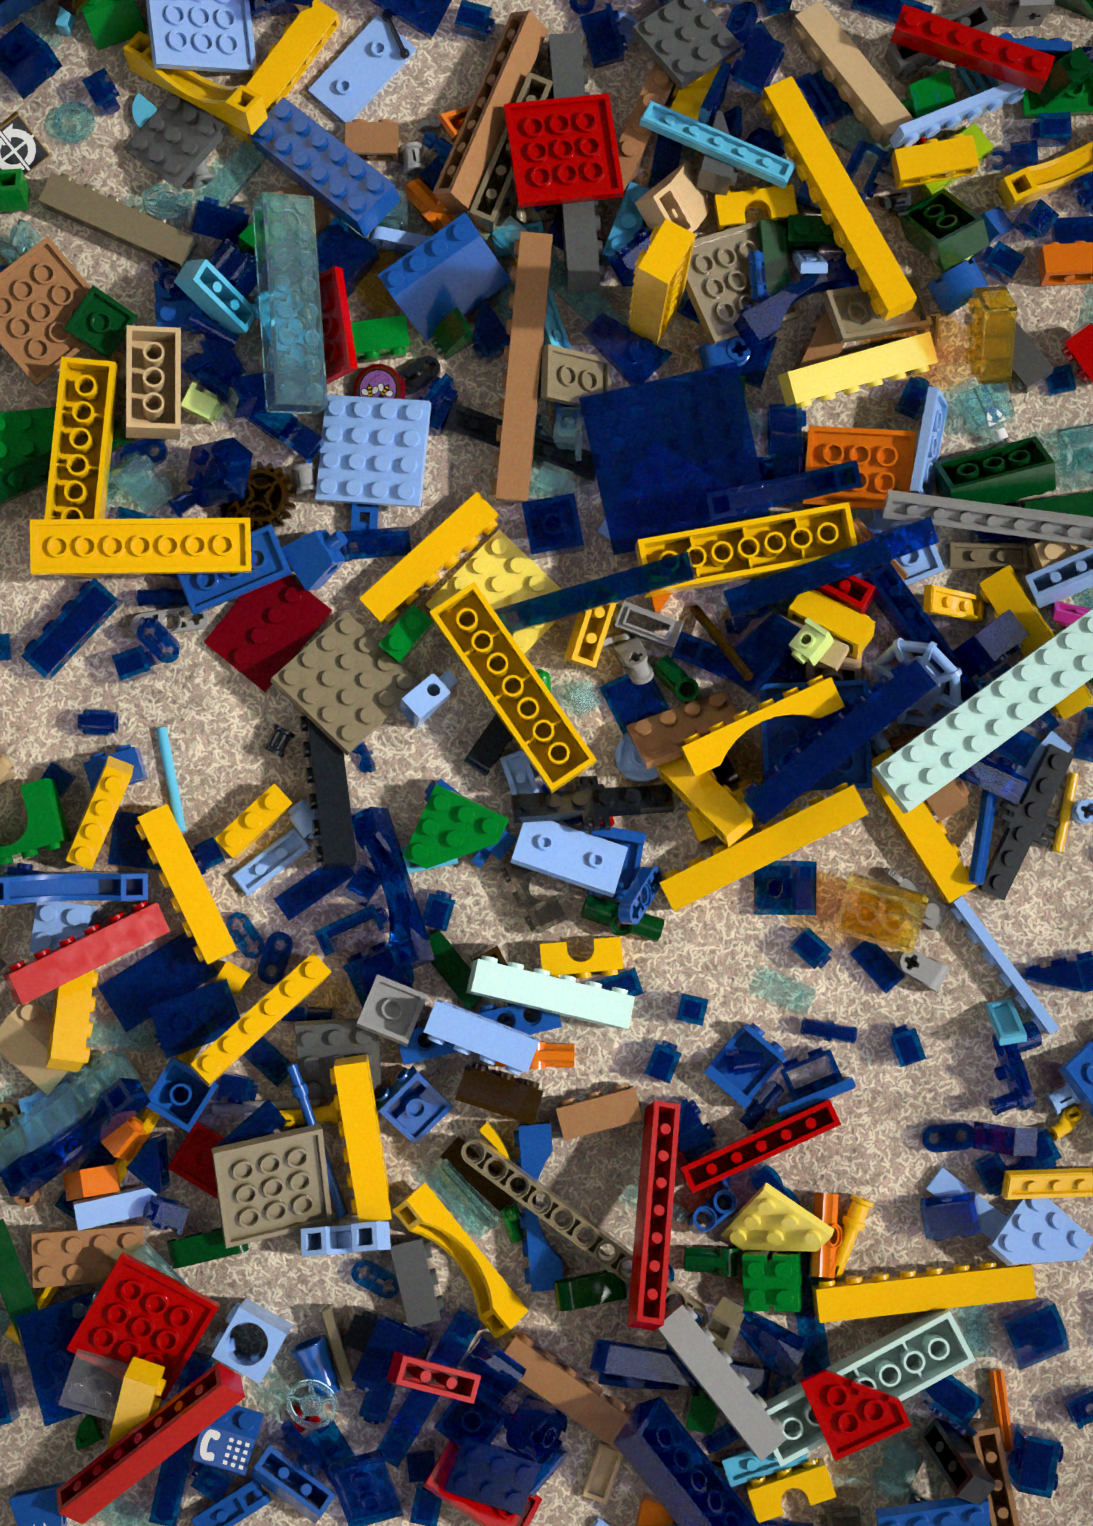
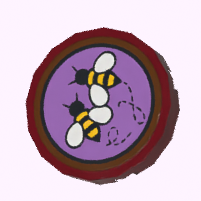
[354,364,406,399]

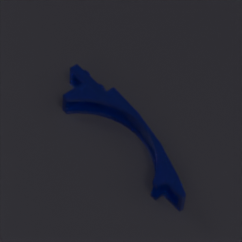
[723,517,939,616]

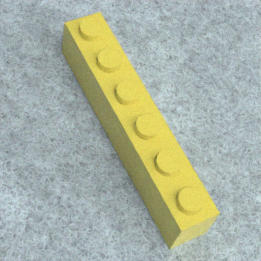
[778,332,938,409]

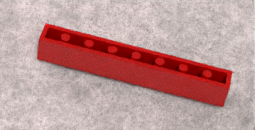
[627,1100,681,1331]
[56,1363,245,1524]

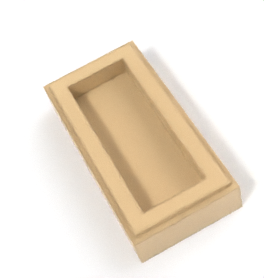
[581,1441,624,1505]

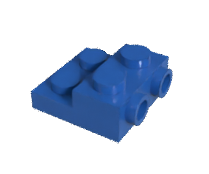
[154,279,212,334]
[376,1066,453,1145]

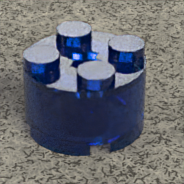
[208,238,265,299]
[504,1395,567,1463]

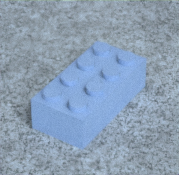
[424,999,540,1075]

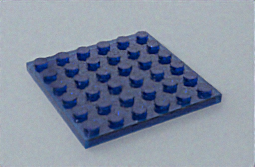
[579,361,770,556]

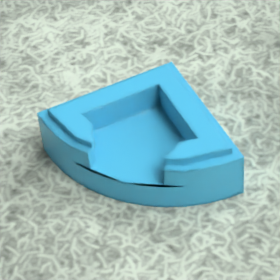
[132,93,158,129]

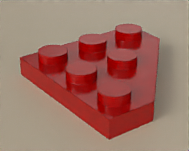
[799,1369,911,1461]

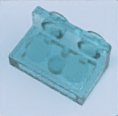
[0,219,43,265]

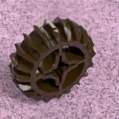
[225,462,297,532]

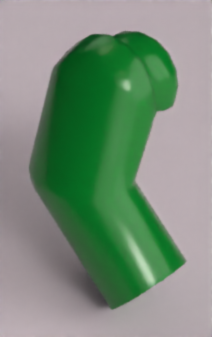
[501,1206,524,1243]

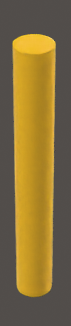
[1052,772,1079,853]

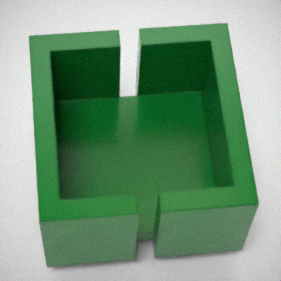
[742,1251,803,1312]

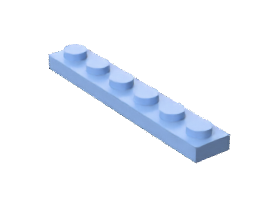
[889,83,1026,149]
[949,896,1059,1035]

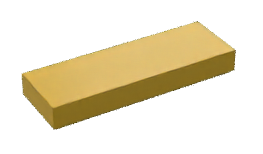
[923,585,984,623]

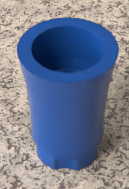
[290,1335,341,1400]

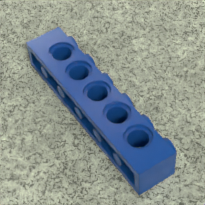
[398,1002,562,1065]

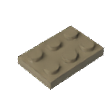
[541,344,612,413]

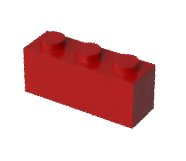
[387,1351,481,1404]

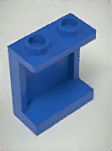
[582,825,646,900]
[702,1022,787,1109]

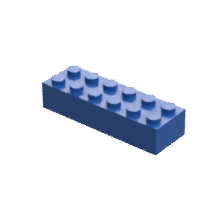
[248,97,401,237]

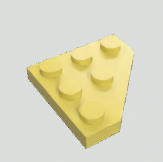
[721,1183,834,1252]

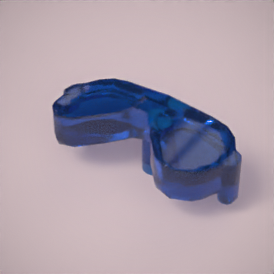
[352,741,376,773]

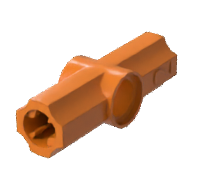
[402,177,456,232]
[493,1041,574,1069]
[810,1193,842,1278]

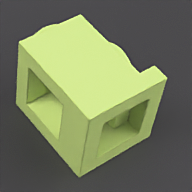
[181,382,225,425]
[789,617,834,666]

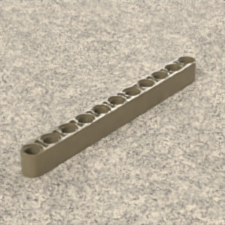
[461,1137,709,1329]

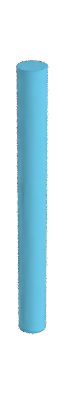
[156,727,186,832]

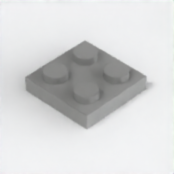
[356,974,427,1047]

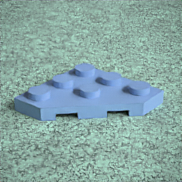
[987,1198,1093,1266]

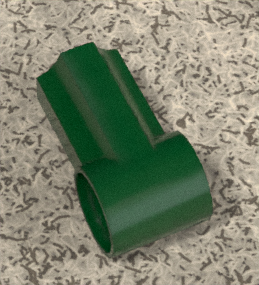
[652,654,699,704]
[684,1245,738,1277]

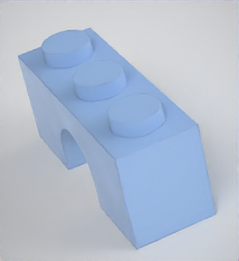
[300,1221,391,1257]

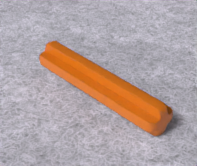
[988,1368,1014,1452]

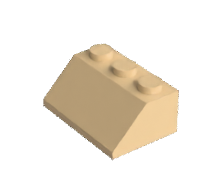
[0,1000,72,1097]

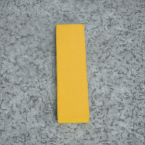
[1001,1168,1093,1200]

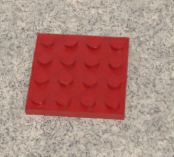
[503,93,624,208]
[66,1251,220,1401]

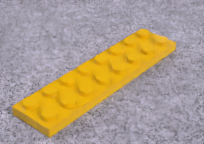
[30,518,251,575]

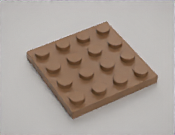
[0,236,91,387]

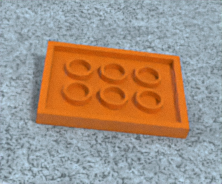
[802,426,916,511]

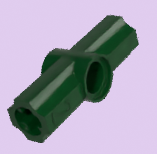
[580,894,665,942]

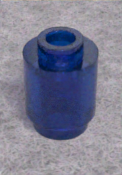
[78,709,119,736]

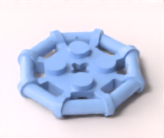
[871,638,963,727]

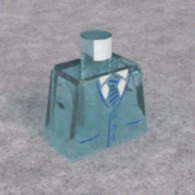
[954,375,1015,444]

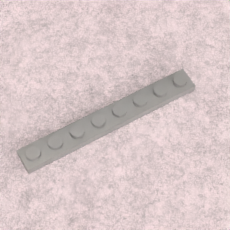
[882,490,1093,546]

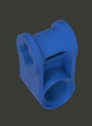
[698,337,751,375]

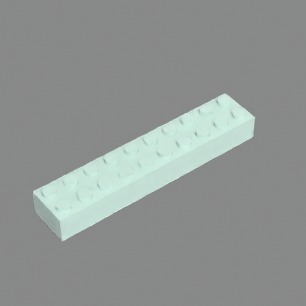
[871,609,1093,814]

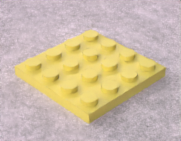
[425,529,575,655]

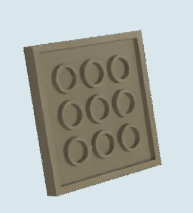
[685,220,802,346]
[270,611,421,756]
[211,1124,333,1248]

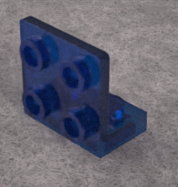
[920,1374,985,1437]

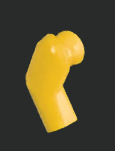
[1047,1106,1082,1141]

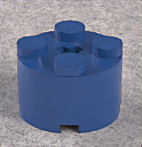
[926,257,989,316]

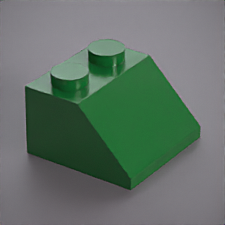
[82,0,147,51]

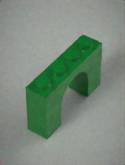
[0,778,71,867]

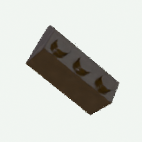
[455,1062,544,1125]

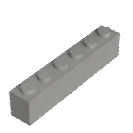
[656,1302,787,1462]

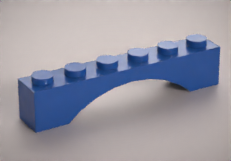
[0,870,148,905]
[513,1121,563,1292]

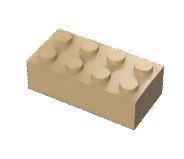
[126,325,181,440]

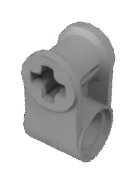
[613,636,654,685]
[895,949,950,992]

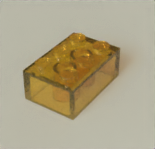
[965,286,1017,384]
[833,872,929,955]

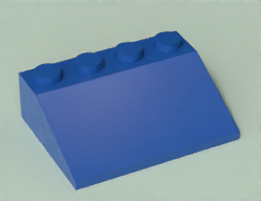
[378,213,511,341]

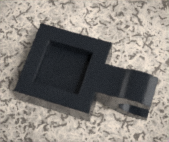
[879,191,911,217]

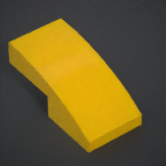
[479,1121,511,1170]

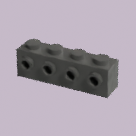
[884,0,995,79]

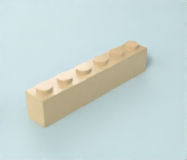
[791,0,914,148]

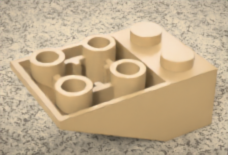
[634,161,713,233]

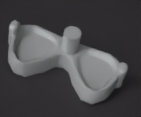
[417,115,442,132]
[603,633,632,650]

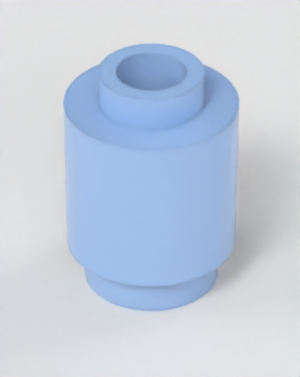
[288,799,318,841]

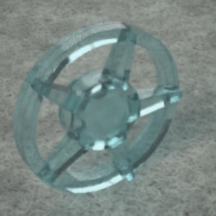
[142,183,192,220]
[286,1379,338,1429]

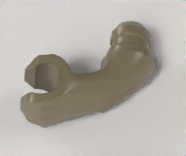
[509,205,558,224]

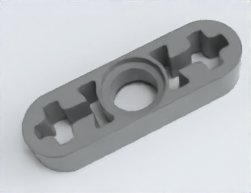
[131,606,209,638]

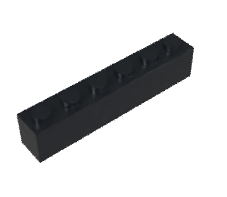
[299,714,357,870]

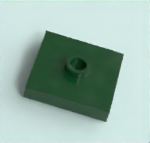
[63,285,138,361]

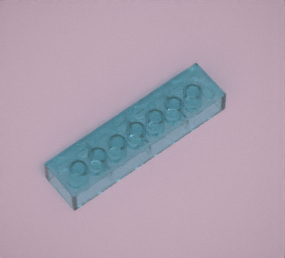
[252,192,328,414]

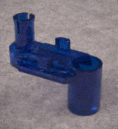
[988,1021,1042,1116]

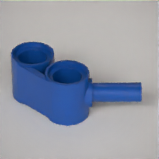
[687,1176,737,1235]

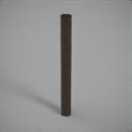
[690,605,753,681]

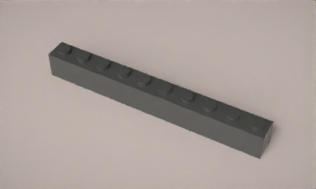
[547,33,605,293]

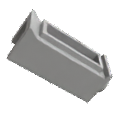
[611,600,684,650]

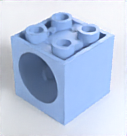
[211,1298,293,1384]

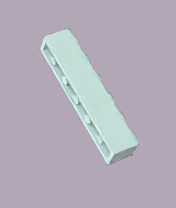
[466,956,635,1030]

